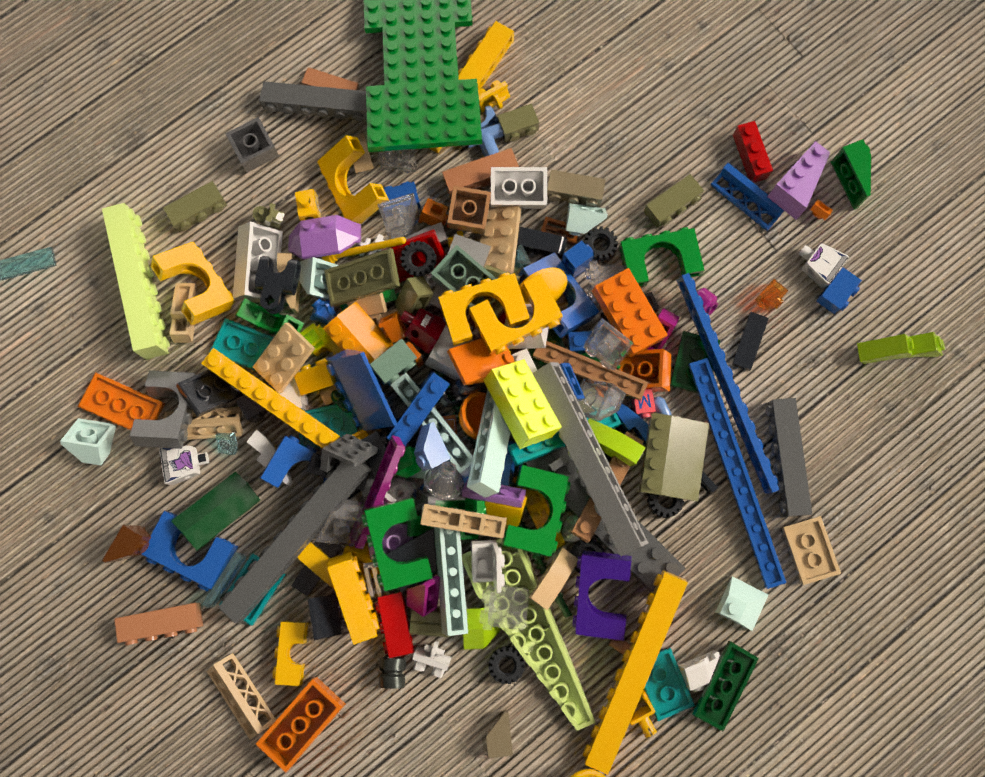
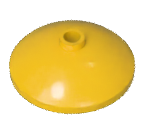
[519,268,567,304]

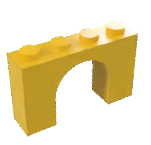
[317,135,389,224]
[150,242,234,326]
[438,273,530,346]
[469,274,563,355]

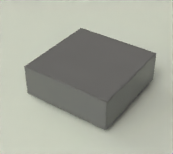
[548,455,570,473]

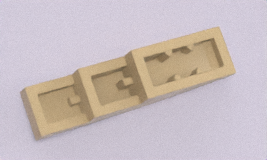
[421,504,507,539]

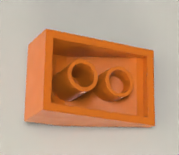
[447,338,515,385]
[608,349,671,392]

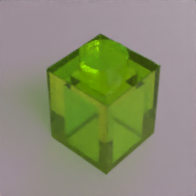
[300,323,328,356]

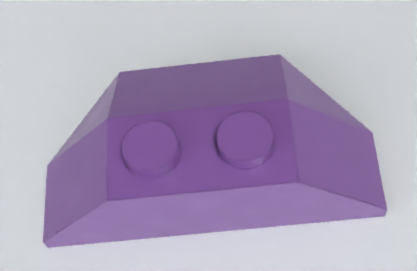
[288,215,361,259]

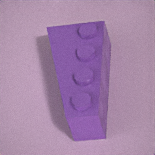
[767,141,830,220]

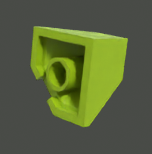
[463,608,502,650]

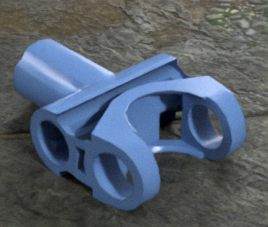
[467,105,503,157]

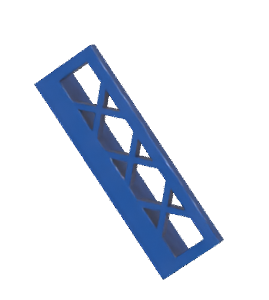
[710,163,784,231]

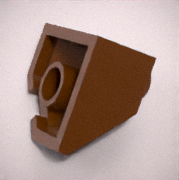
[102,525,151,563]

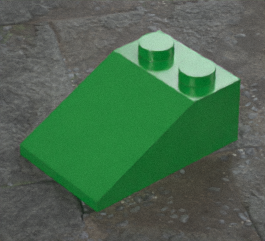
[830,139,871,210]

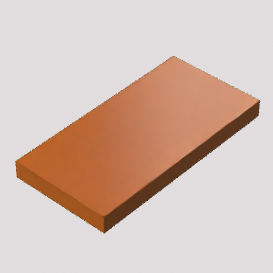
[77,372,165,430]

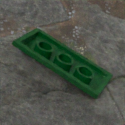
[171,471,260,551]
[692,641,759,731]

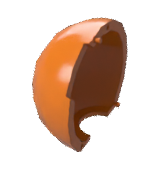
[458,392,486,440]

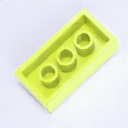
[483,359,561,449]

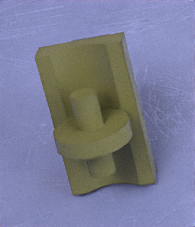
[252,203,284,229]

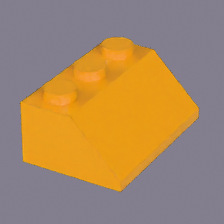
[323,302,394,364]

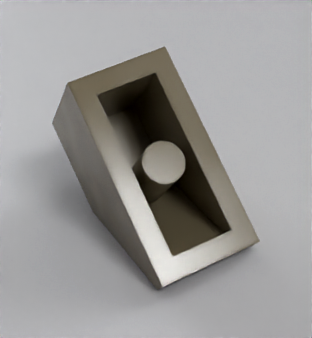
[483,710,513,758]

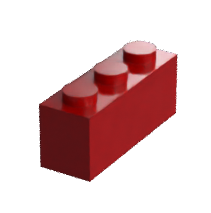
[733,121,773,183]
[375,592,415,658]

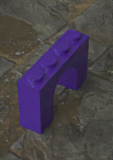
[572,550,632,641]

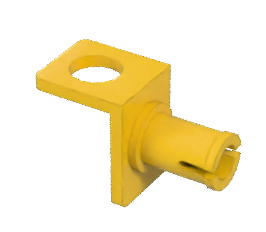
[630,690,657,738]

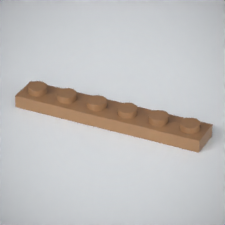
[533,341,648,401]
[570,432,644,543]

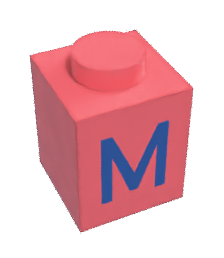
[631,389,656,419]

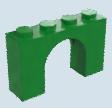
[619,227,705,287]
[501,465,571,556]
[361,497,433,591]

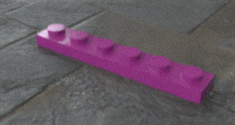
[351,436,405,549]

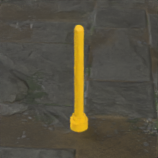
[322,237,406,263]

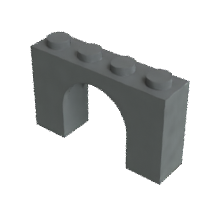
[130,370,196,449]

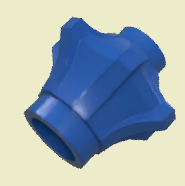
[310,299,337,325]

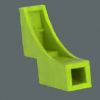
[857,332,945,364]

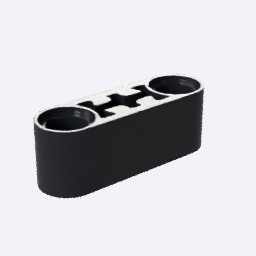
[517,227,567,259]

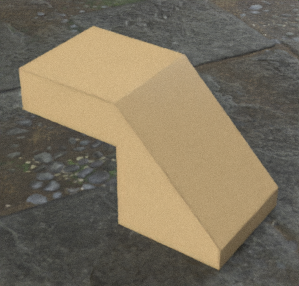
[352,133,374,173]

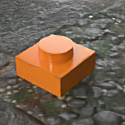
[810,199,833,220]

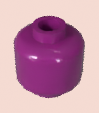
[696,288,718,315]

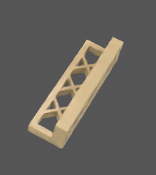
[163,407,243,440]
[207,653,276,740]

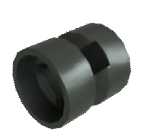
[379,657,406,689]

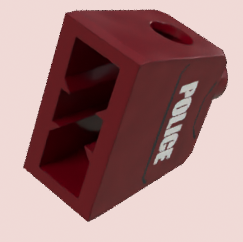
[399,308,446,354]

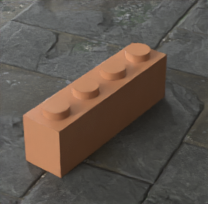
[442,148,519,198]
[114,603,203,646]

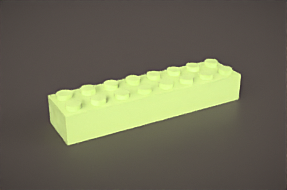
[102,203,170,360]

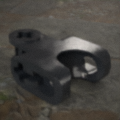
[255,256,301,315]
[440,378,488,408]

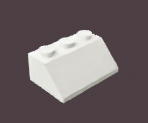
[491,167,547,209]

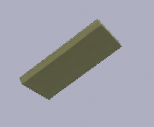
[324,248,400,307]

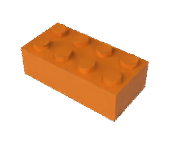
[592,268,668,357]
[256,677,346,773]

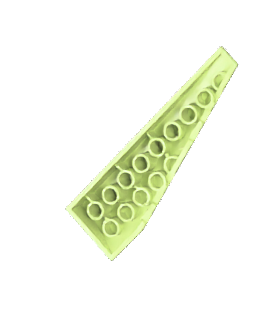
[462,538,596,731]

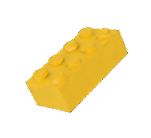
[327,551,380,645]

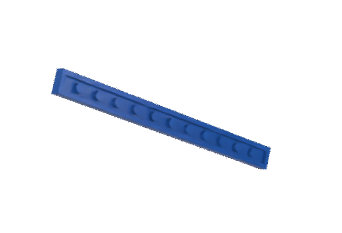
[676,273,779,494]
[688,358,787,589]

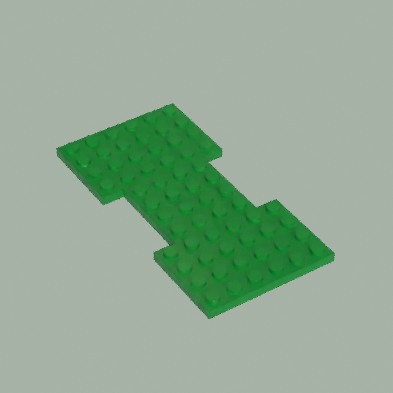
[364,0,482,152]

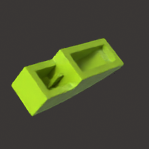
[587,419,645,467]

